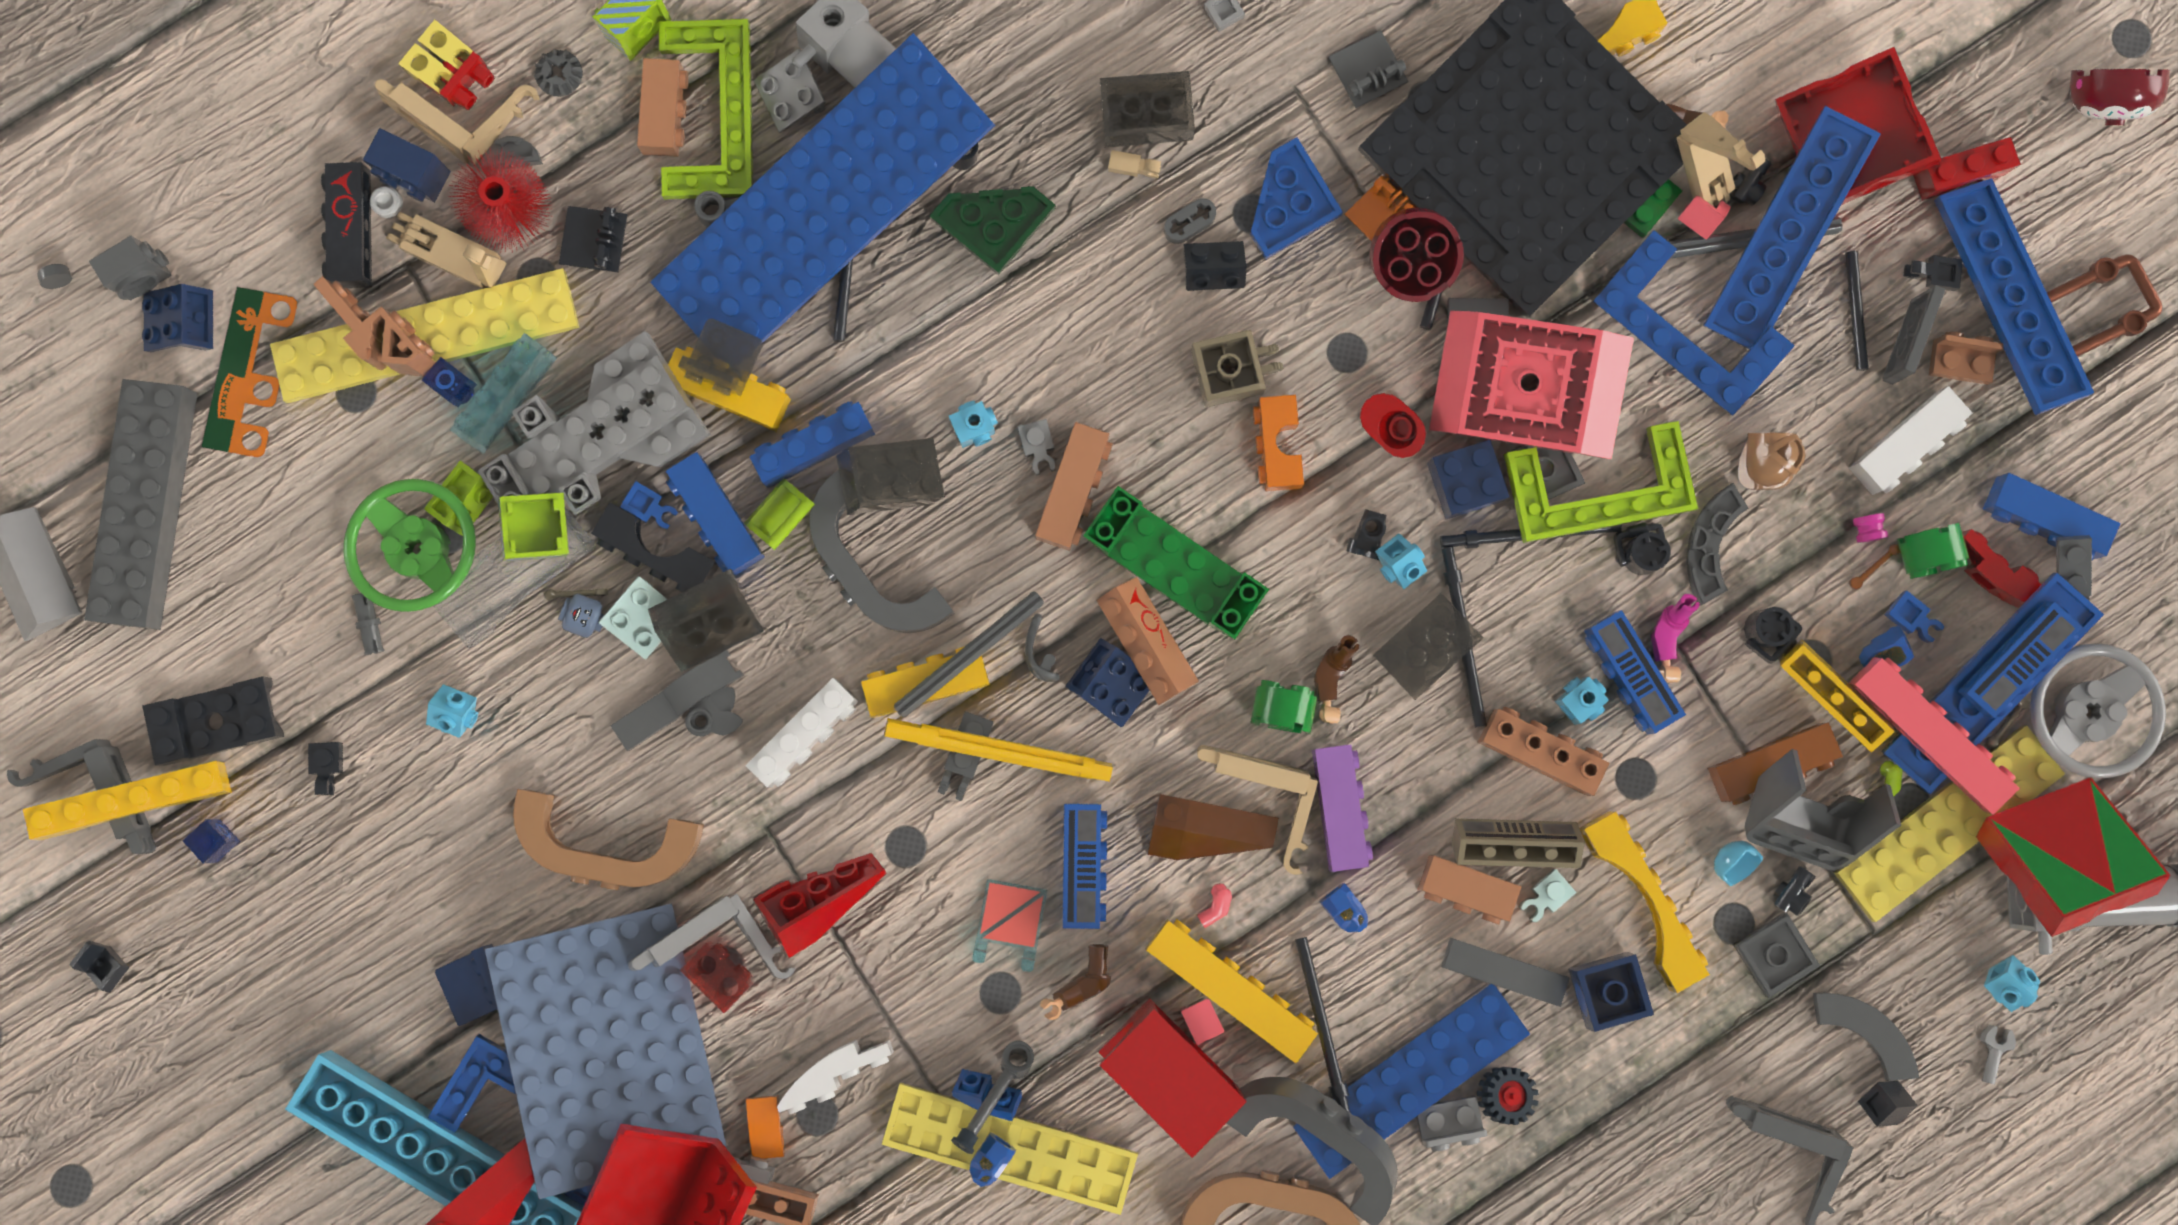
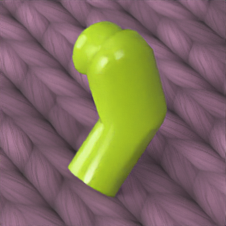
[1879,761,1903,796]

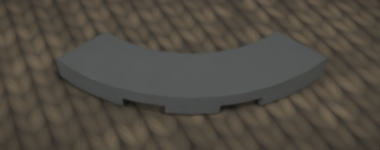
[1687,483,1749,606]
[1813,992,1919,1081]

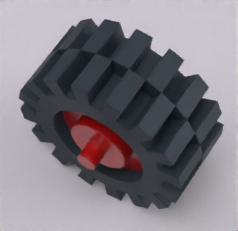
[1477,1067,1539,1125]

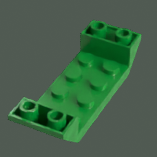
[1083,486,1269,640]

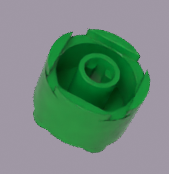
[1897,523,1969,579]
[1250,680,1317,734]

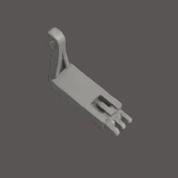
[628,894,795,979]

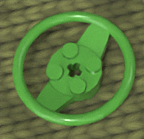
[343,479,476,612]

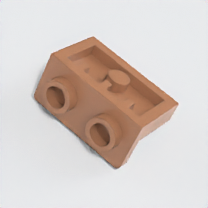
[1929,331,2003,385]

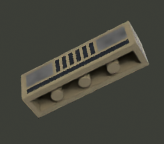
[1452,818,1585,868]

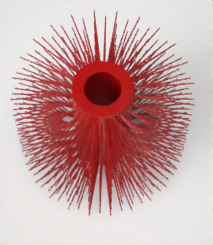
[448,148,553,253]

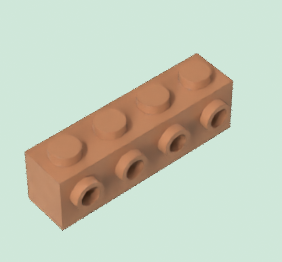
[1477,707,1610,796]

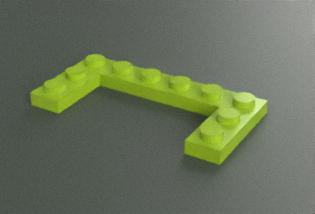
[659,19,753,200]
[1504,421,1698,543]

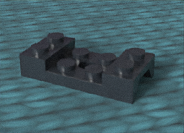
[142,676,284,766]

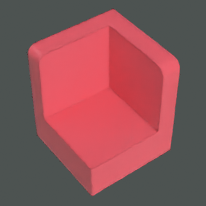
[1678,196,1731,240]
[1180,998,1225,1045]

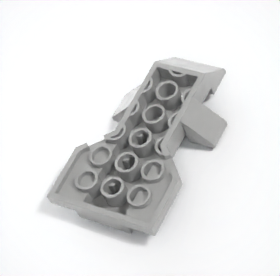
[478,331,711,515]

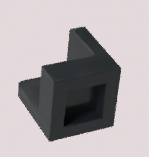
[1858,1081,1918,1127]

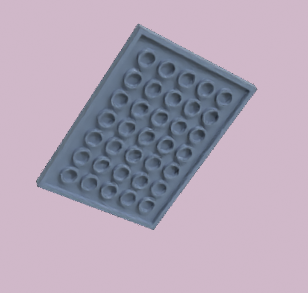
[484,904,727,1199]

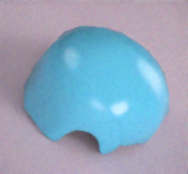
[1714,841,1763,886]

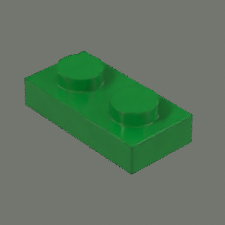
[1624,179,1683,238]

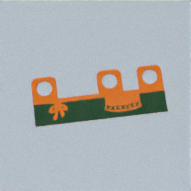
[201,287,297,457]

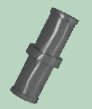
[352,593,385,655]

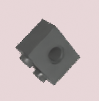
[89,235,172,301]

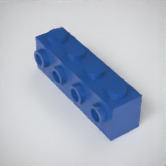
[749,401,875,488]

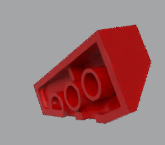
[753,853,887,958]
[425,1138,535,1225]

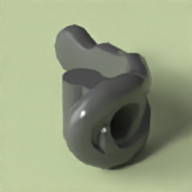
[1025,613,1060,682]

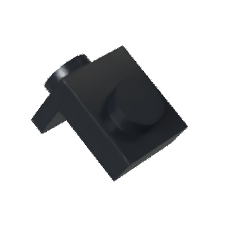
[69,941,129,993]

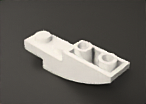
[777,1040,894,1114]

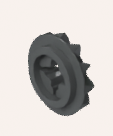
[534,48,583,97]

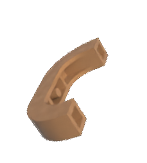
[513,789,704,890]
[1180,1170,1360,1225]

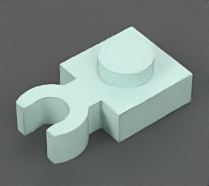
[1519,869,1577,922]

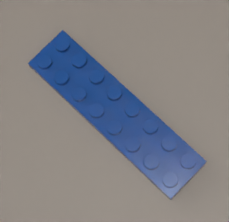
[1703,106,1881,350]
[1934,178,2094,415]
[1881,573,2104,794]
[1293,984,1530,1179]

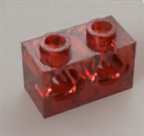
[680,941,754,1014]

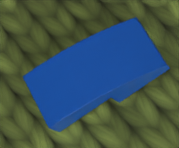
[952,1069,1022,1121]

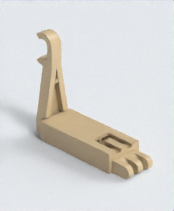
[375,79,540,165]
[1677,112,1765,207]
[386,212,507,289]
[1197,745,1318,875]

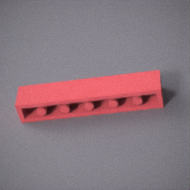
[1848,657,2020,815]

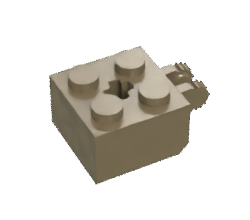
[1191,330,1284,408]

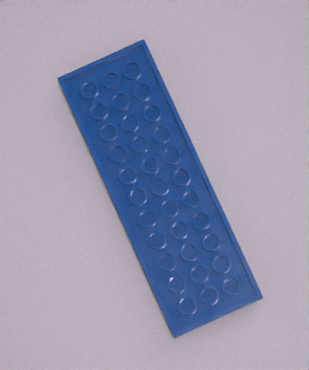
[651,33,996,371]

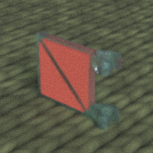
[972,879,1047,972]

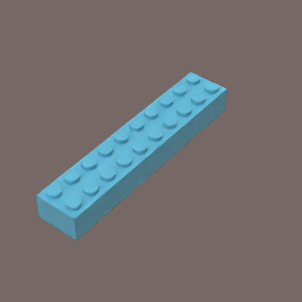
[285,1050,584,1225]

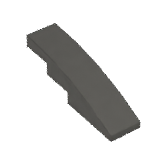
[1441,937,1570,1007]

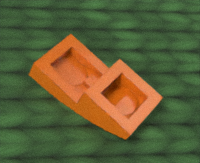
[746,1095,785,1159]

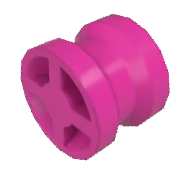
[1853,513,1888,543]

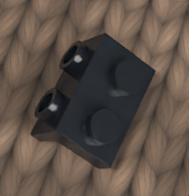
[1184,241,1247,291]

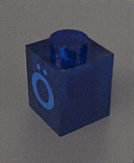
[421,357,477,408]
[183,819,240,864]

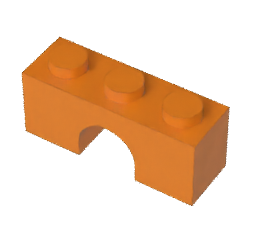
[1253,395,1304,492]

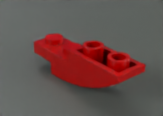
[1962,529,2042,608]

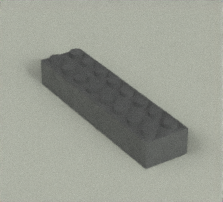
[84,379,197,630]

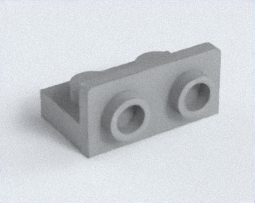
[1417,1096,1487,1152]

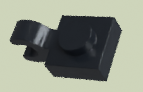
[1903,255,1963,291]
[308,742,343,796]

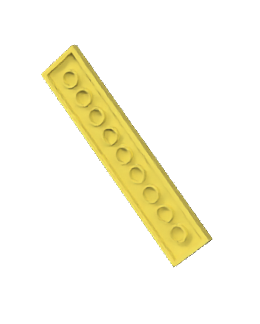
[270,268,580,403]

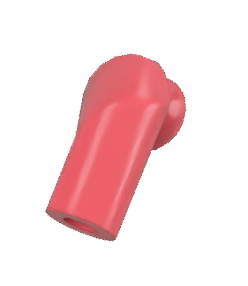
[1197,883,1232,928]

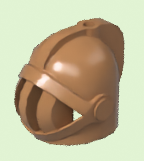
[1738,433,1806,490]

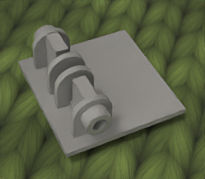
[754,49,826,133]

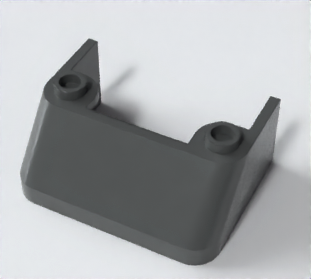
[1744,749,1901,870]

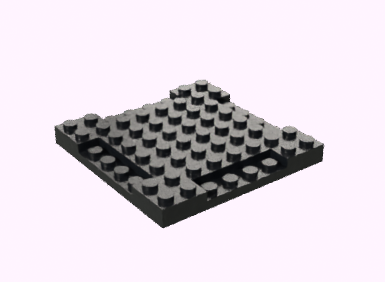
[1358,0,1687,319]

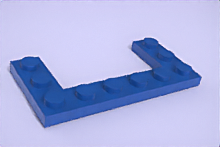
[1593,230,1795,416]
[428,1034,594,1206]

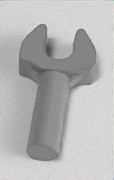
[1980,1025,2016,1085]

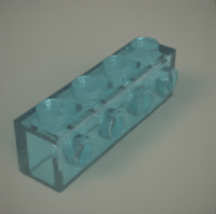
[450,333,557,454]

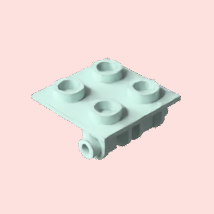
[598,576,685,660]

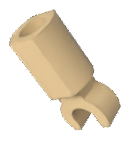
[1108,150,1161,178]

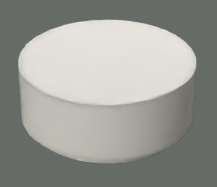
[370,186,403,218]

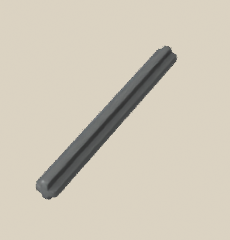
[1668,216,1843,259]
[894,591,1044,718]

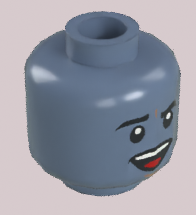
[558,593,604,638]

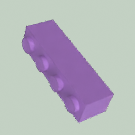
[1312,744,1373,872]

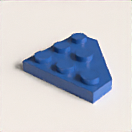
[1250,137,1343,260]

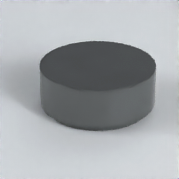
[37,264,72,289]

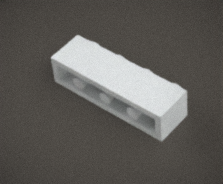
[1849,386,1973,495]

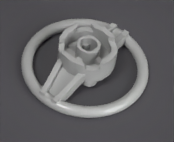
[2030,644,2166,778]

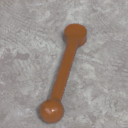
[1849,544,1900,589]

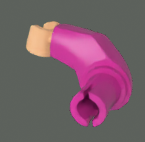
[1651,594,1699,683]

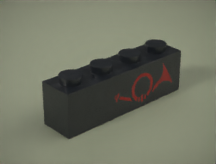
[321,162,372,288]

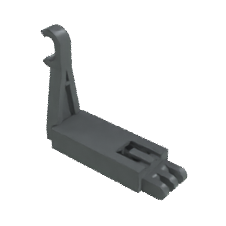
[7,739,156,854]
[1726,1096,1854,1225]

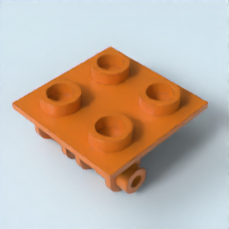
[1344,175,1415,241]

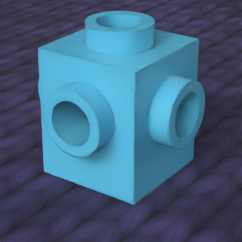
[949,401,998,448]
[1375,534,1427,589]
[1555,677,1609,725]
[426,684,478,738]
[1984,955,2040,1012]

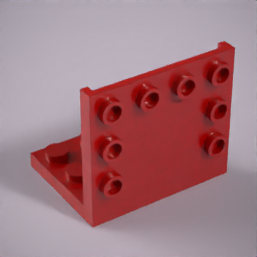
[576,1124,757,1225]

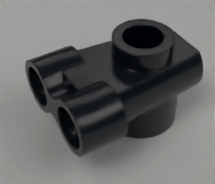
[1729,158,1772,206]
[1346,509,1387,561]
[1773,866,1816,916]

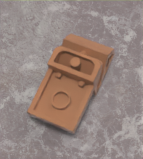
[313,276,438,377]

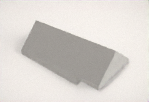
[0,507,82,641]

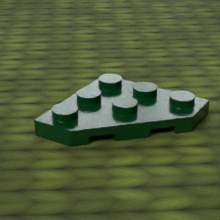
[929,186,1056,276]

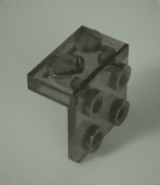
[678,319,763,397]

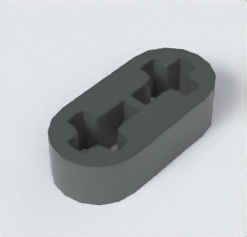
[1164,199,1216,244]

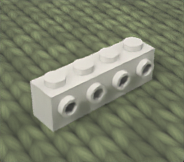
[745,678,858,788]

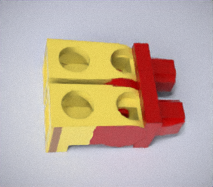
[398,19,495,110]

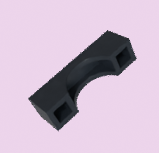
[591,502,719,597]

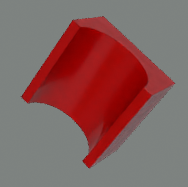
[1098,998,1247,1158]

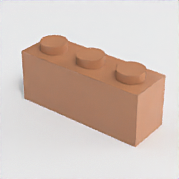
[637,58,689,157]
[1418,855,1522,925]
[745,1180,819,1225]

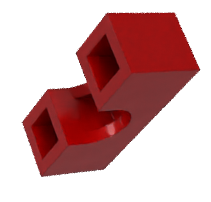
[1913,137,2021,201]

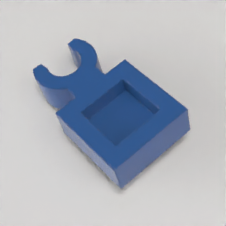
[620,481,678,530]
[1884,591,1944,643]

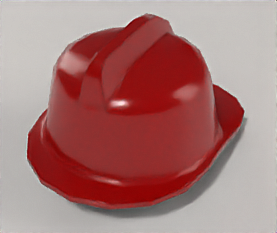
[1360,393,1426,458]

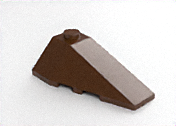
[1147,794,1279,860]

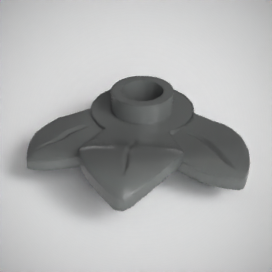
[685,687,743,737]

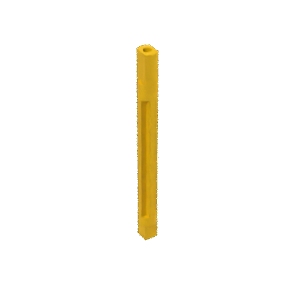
[884,718,1113,782]

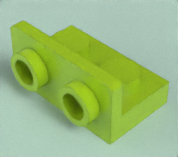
[424,460,493,536]

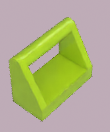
[743,478,815,550]

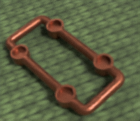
[2047,254,2163,357]

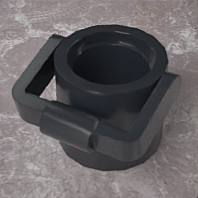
[1613,522,1671,575]
[1744,607,1802,664]

